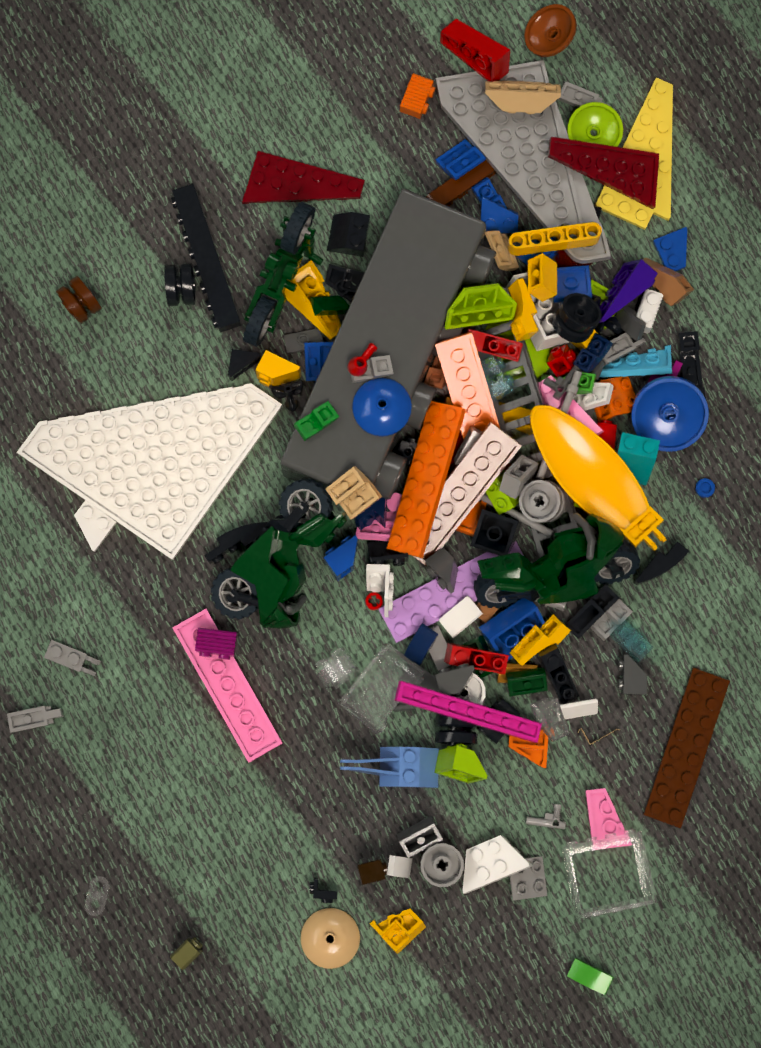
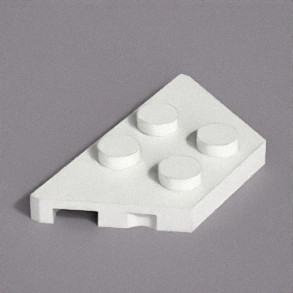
[463,835,532,894]

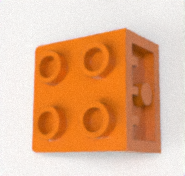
[594,376,636,423]

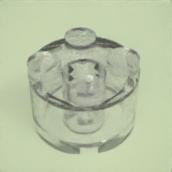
[315,648,360,692]

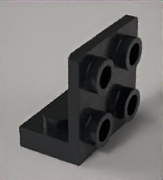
[367,541,409,566]

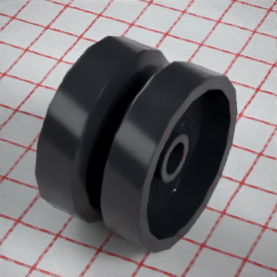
[164,263,196,307]
[552,293,602,343]
[435,714,478,746]

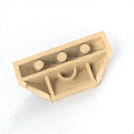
[485,81,561,114]

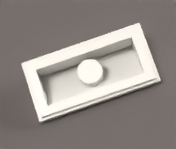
[439,596,483,638]
[557,699,598,720]

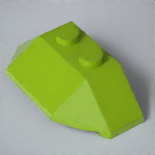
[444,283,517,330]

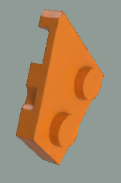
[508,730,549,768]

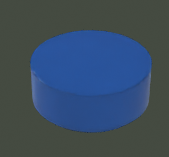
[695,478,715,498]

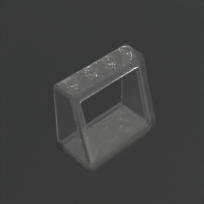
[562,829,658,920]

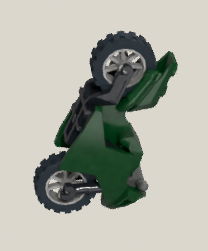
[211,478,347,629]
[473,513,640,608]

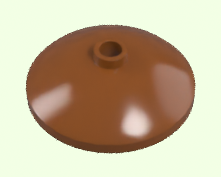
[524,4,577,57]

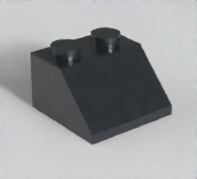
[327,212,370,257]
[470,509,522,556]

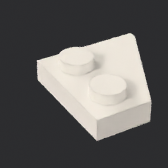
[74,500,117,552]

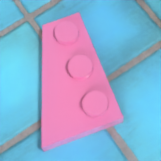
[585,788,632,850]

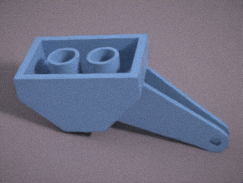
[340,747,439,788]

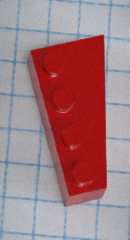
[440,19,510,82]

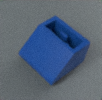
[324,535,358,581]

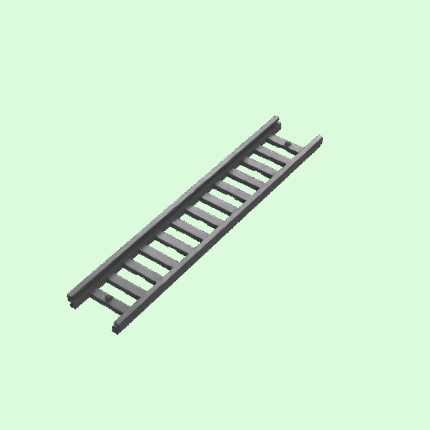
[468,288,581,557]

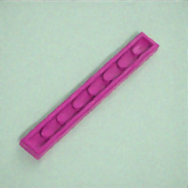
[394,681,542,743]

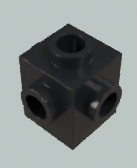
[397,438,419,465]

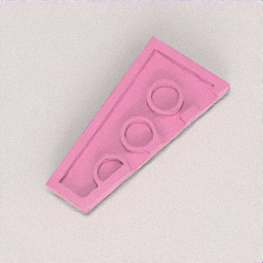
[538,375,604,435]

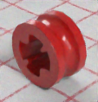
[365,592,383,610]

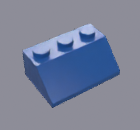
[479,598,545,661]

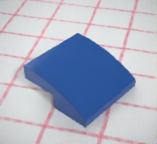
[435,139,486,180]

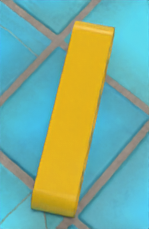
[508,222,602,256]

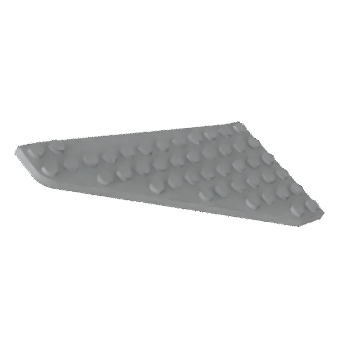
[435,60,611,264]

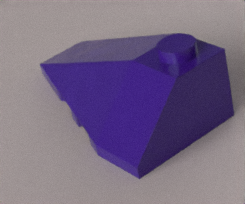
[599,259,658,323]

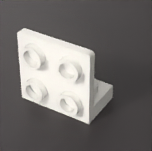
[366,564,394,617]

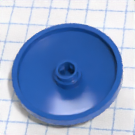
[631,376,709,452]

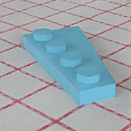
[599,345,672,378]

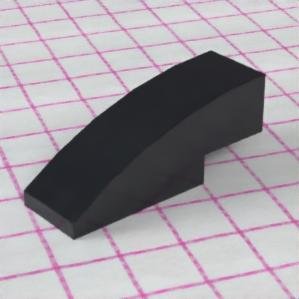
[634,541,689,585]
[566,583,621,639]

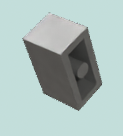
[397,816,443,858]

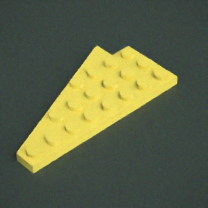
[595,77,673,230]

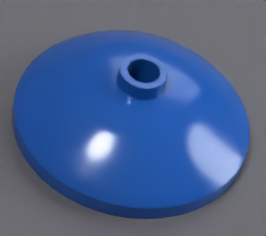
[352,378,412,437]

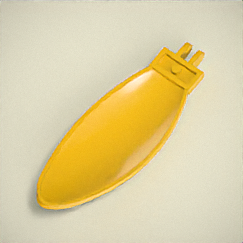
[530,405,667,551]

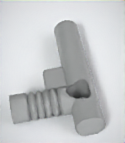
[526,804,566,829]

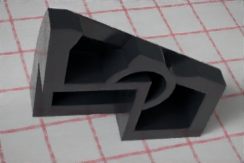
[325,263,365,302]

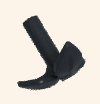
[595,316,625,336]
[271,380,304,412]

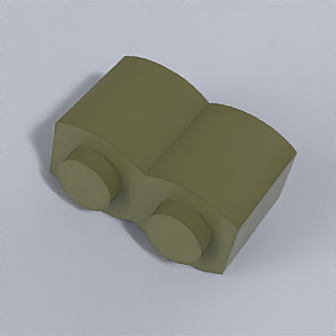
[170,937,203,970]

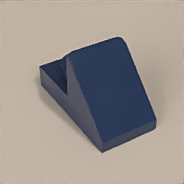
[354,497,387,530]

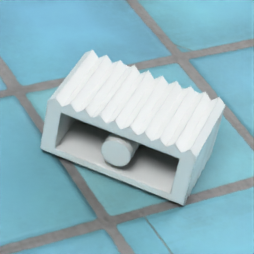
[636,289,663,334]

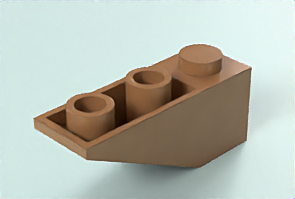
[642,258,694,306]

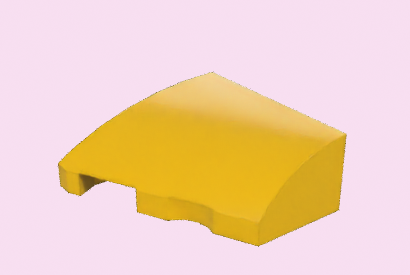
[370,909,426,954]

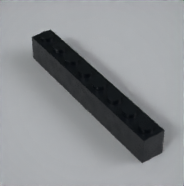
[171,184,241,333]

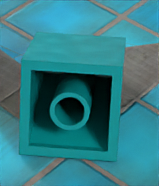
[615,432,660,486]

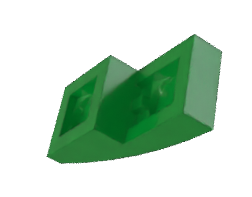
[294,401,339,441]

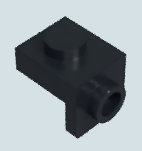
[310,878,338,903]

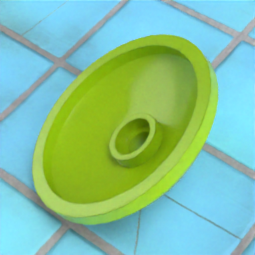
[567,102,623,147]

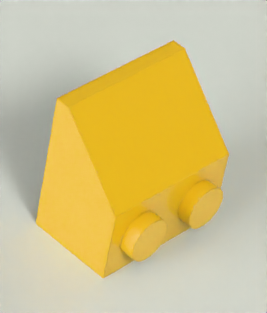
[255,350,301,387]

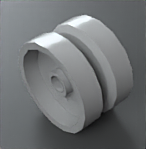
[519,480,567,523]
[420,843,464,887]

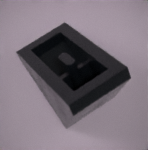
[228,349,261,382]

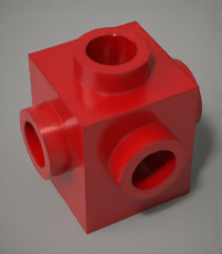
[547,344,576,377]

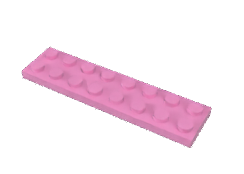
[173,609,283,763]

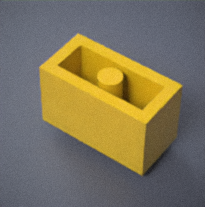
[528,253,557,302]

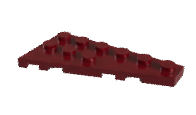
[548,137,659,209]
[242,151,365,204]

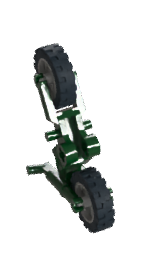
[243,201,323,347]

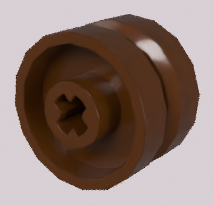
[55,275,102,324]

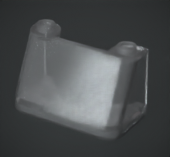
[337,643,425,734]

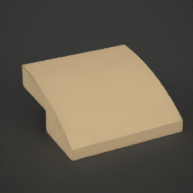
[485,231,519,271]
[326,466,382,520]

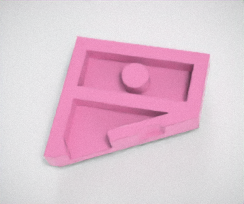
[356,511,397,541]

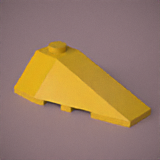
[284,260,341,340]

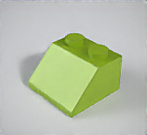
[434,744,488,783]

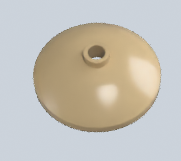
[301,908,360,969]

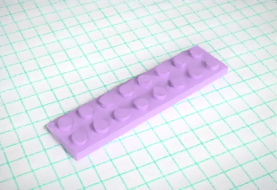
[378,542,524,643]

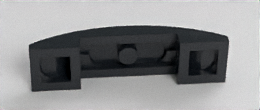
[678,331,706,399]

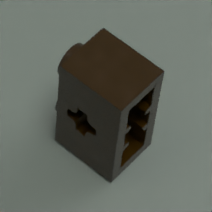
[358,859,388,885]

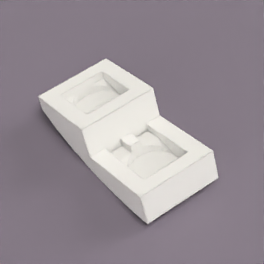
[387,855,413,878]

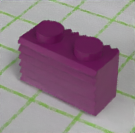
[195,628,238,660]

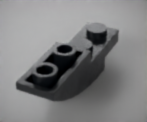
[204,522,268,564]

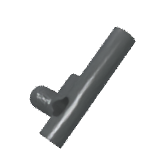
[543,365,580,400]

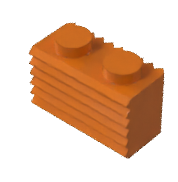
[400,73,436,119]

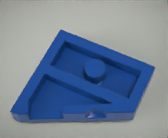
[480,196,519,233]
[653,227,687,272]

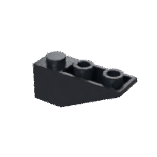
[536,644,579,704]

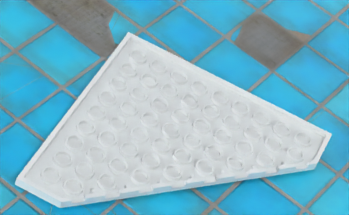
[17,383,283,560]

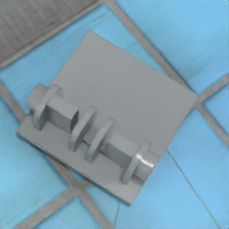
[508,856,547,901]

